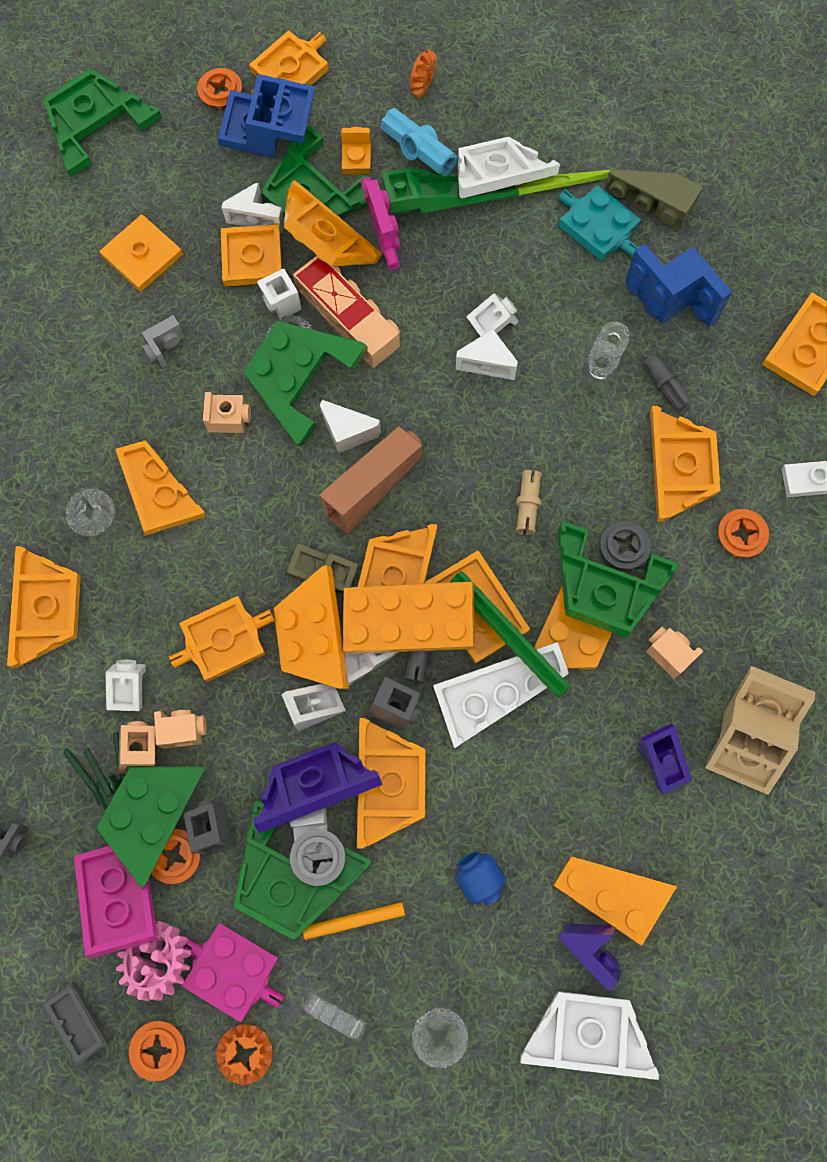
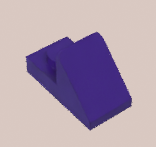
[637,723,692,794]
[558,924,621,991]

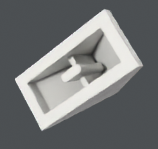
[456,330,518,380]
[320,400,381,453]
[282,684,345,731]

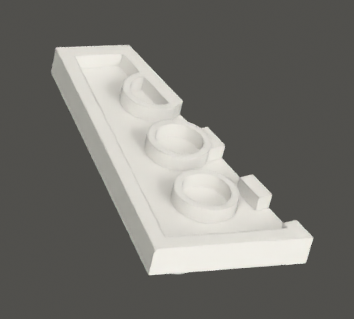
[433,642,569,748]

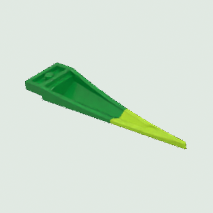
[381,168,611,213]

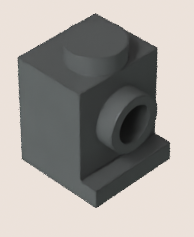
[366,677,421,730]
[183,800,237,856]

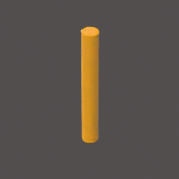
[303,902,405,940]

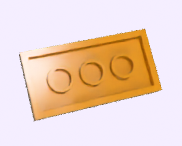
[343,582,475,654]

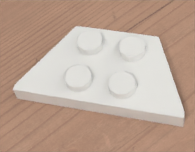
[457,137,560,199]
[520,991,659,1080]

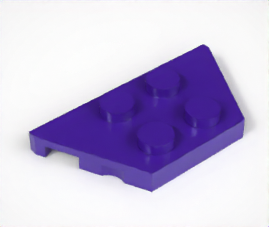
[253,742,383,833]

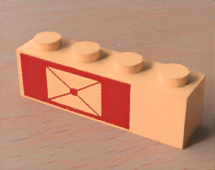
[293,256,400,368]

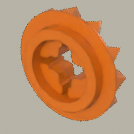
[409,49,437,98]
[197,68,243,111]
[717,509,769,559]
[152,829,201,884]
[129,1020,187,1081]
[215,1024,273,1086]

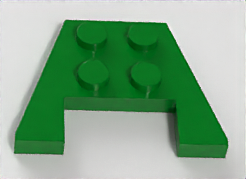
[43,69,162,177]
[261,125,382,218]
[243,321,368,447]
[558,521,678,638]
[233,800,372,941]

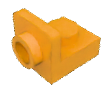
[341,127,371,175]

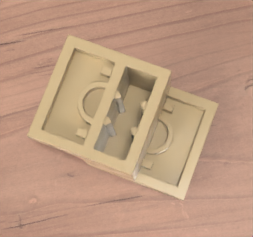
[705,666,815,795]

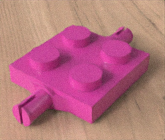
[360,177,401,270]
[182,923,285,1023]

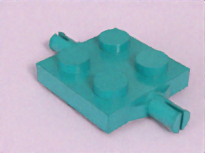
[558,185,641,261]

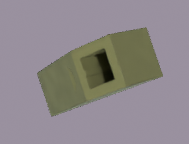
[605,169,703,229]

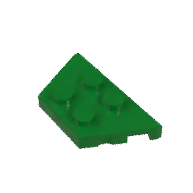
[96,767,205,889]

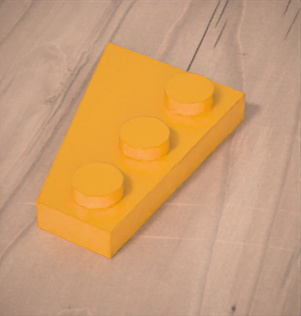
[552,857,677,946]

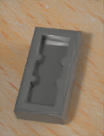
[41,982,110,1066]

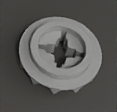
[290,829,345,886]

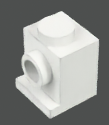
[257,268,302,320]

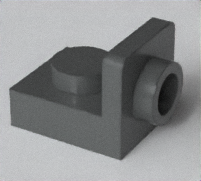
[0,822,29,858]

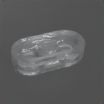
[586,321,630,379]

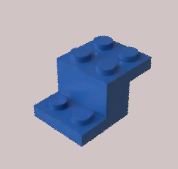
[218,74,315,158]
[625,244,732,327]

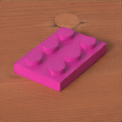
[74,846,158,959]

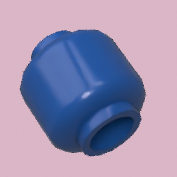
[455,851,506,905]

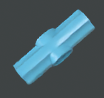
[381,108,458,178]

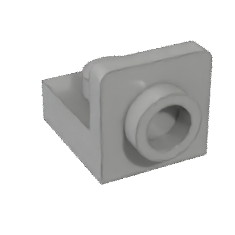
[142,315,184,368]

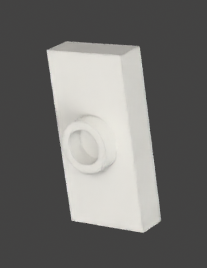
[781,461,827,497]

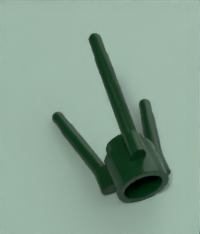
[63,732,126,809]

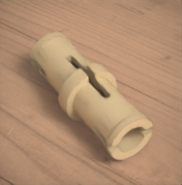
[515,470,542,535]

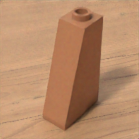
[320,426,422,535]

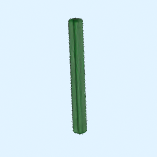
[450,571,570,698]

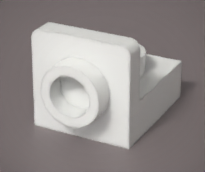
[466,293,519,336]
[106,659,146,711]

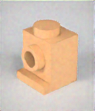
[203,392,251,433]
[646,626,703,679]
[154,710,207,749]
[118,721,155,774]

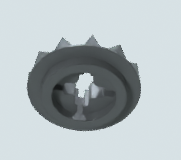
[599,521,651,571]

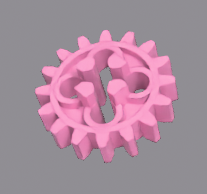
[116,921,191,1001]

